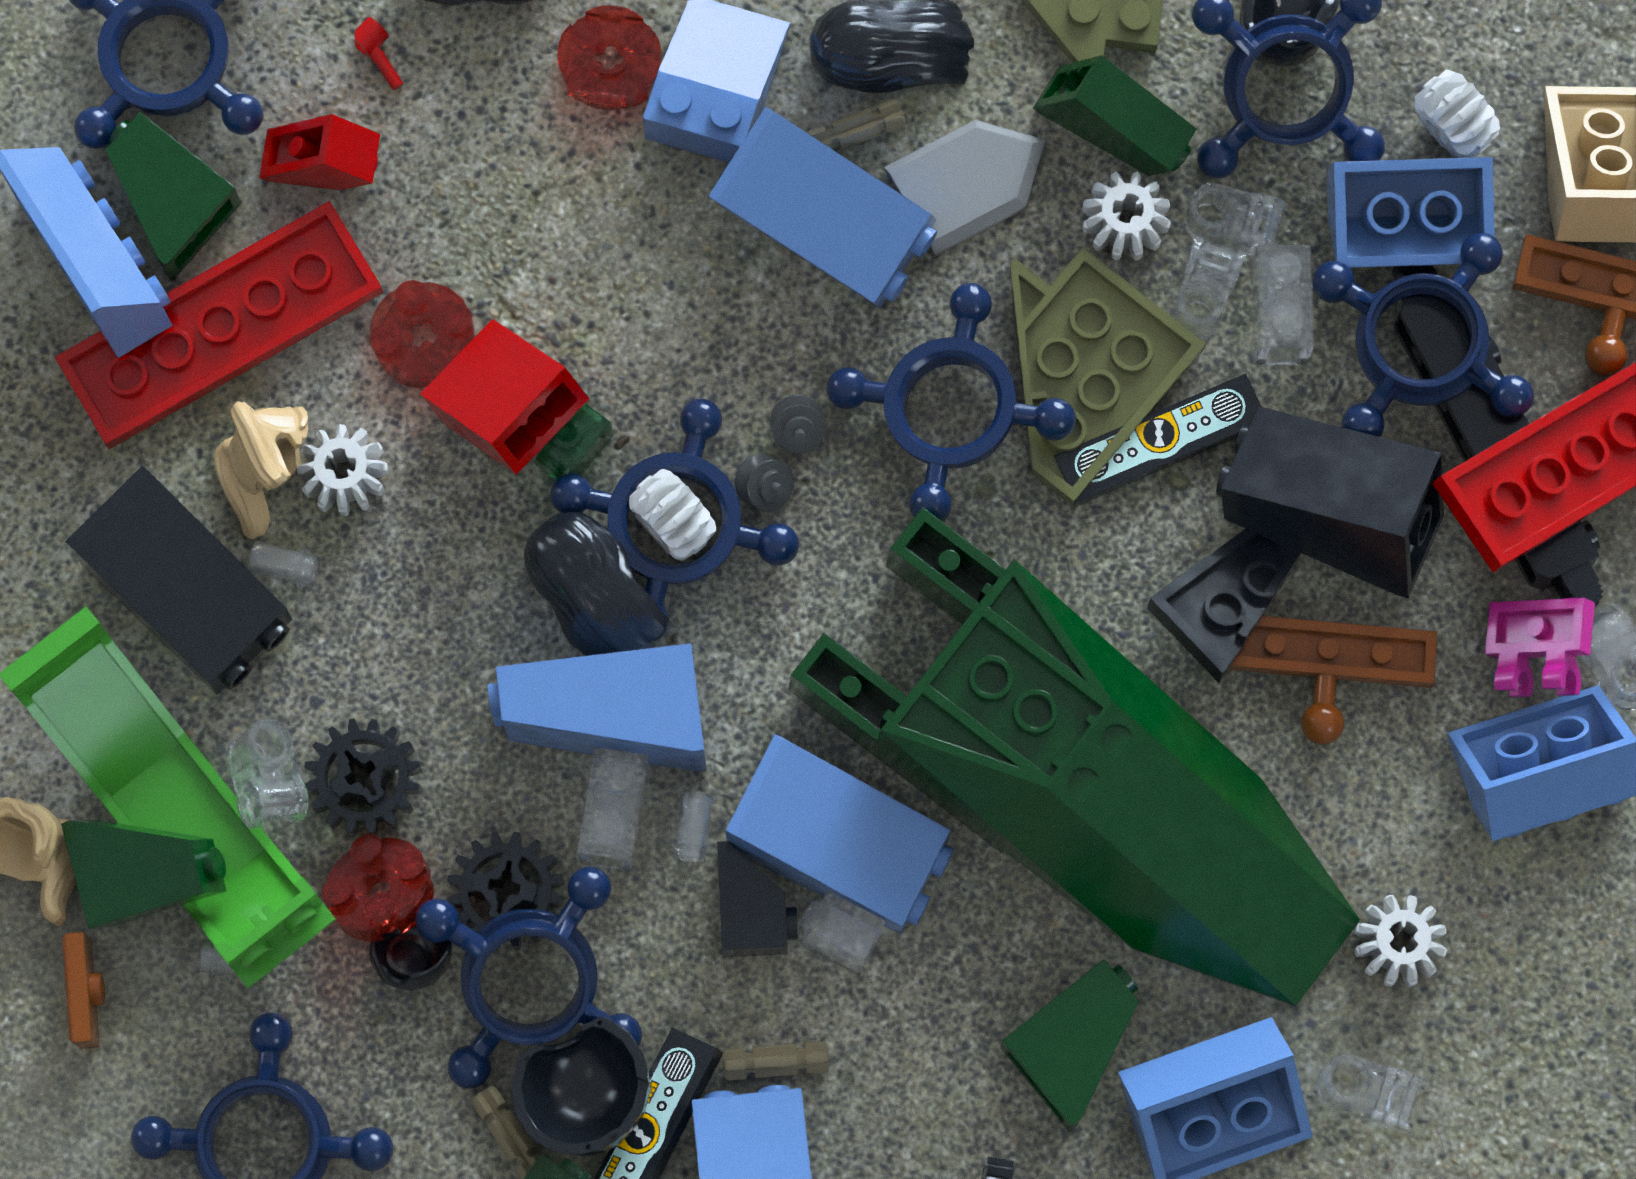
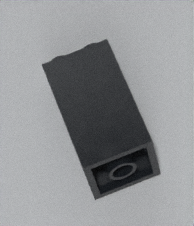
[1216,406,1444,599]
[65,465,293,695]

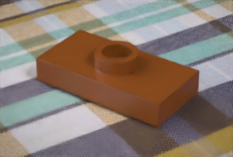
[62,932,105,1049]

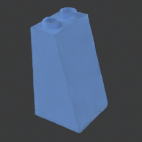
[708,106,937,308]
[488,643,706,771]
[725,734,954,934]
[692,1085,811,1179]

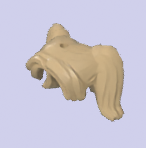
[214,402,309,539]
[0,797,76,926]

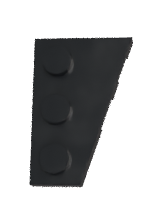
[1147,529,1301,683]

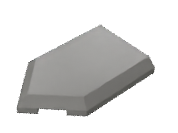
[884,120,1046,257]

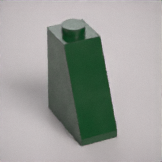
[1033,55,1197,176]
[105,111,241,281]
[61,819,227,929]
[1000,959,1139,1132]

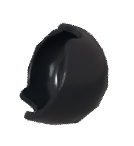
[369,907,453,991]

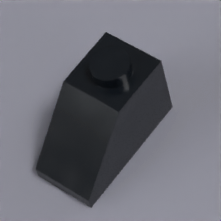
[717,841,798,958]

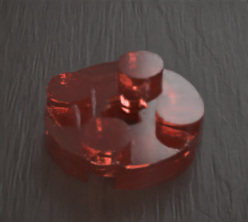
[557,5,662,110]
[370,280,475,388]
[322,834,434,942]

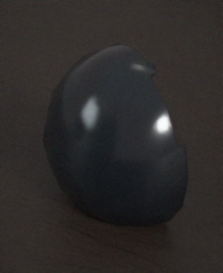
[511,1017,651,1156]

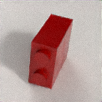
[420,319,589,475]

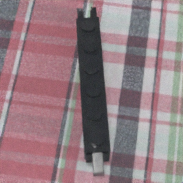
[1392,265,1603,608]

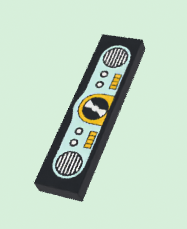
[1054,373,1262,507]
[594,1028,723,1179]

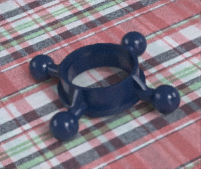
[69,0,263,149]
[1192,0,1385,179]
[1312,233,1534,437]
[827,283,1076,522]
[550,398,799,641]
[415,867,642,1089]
[131,1012,394,1179]

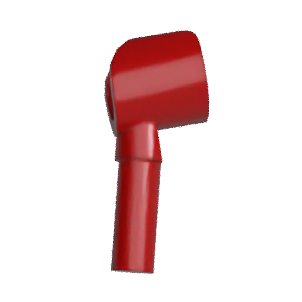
[354,17,404,91]

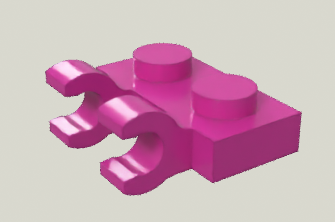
[1485,598,1595,698]

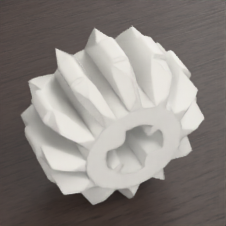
[1414,70,1500,158]
[1082,171,1171,261]
[297,424,389,516]
[629,469,716,561]
[1354,895,1447,987]

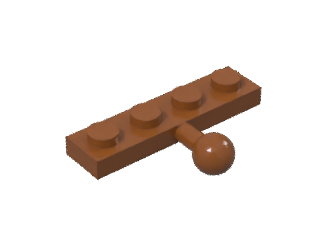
[1512,234,1636,376]
[1228,616,1438,745]

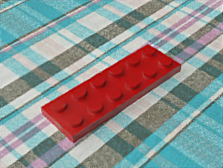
[54,201,384,449]
[1432,362,1636,573]

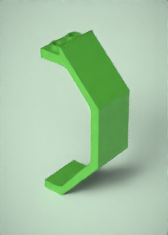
[0,606,336,989]

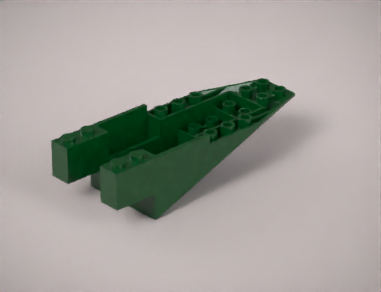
[788,507,1360,1006]

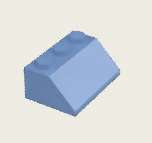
[1326,157,1495,268]
[1447,685,1636,841]
[1118,1017,1313,1179]

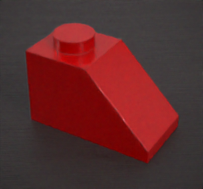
[259,114,380,190]

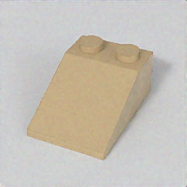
[1544,86,1636,243]

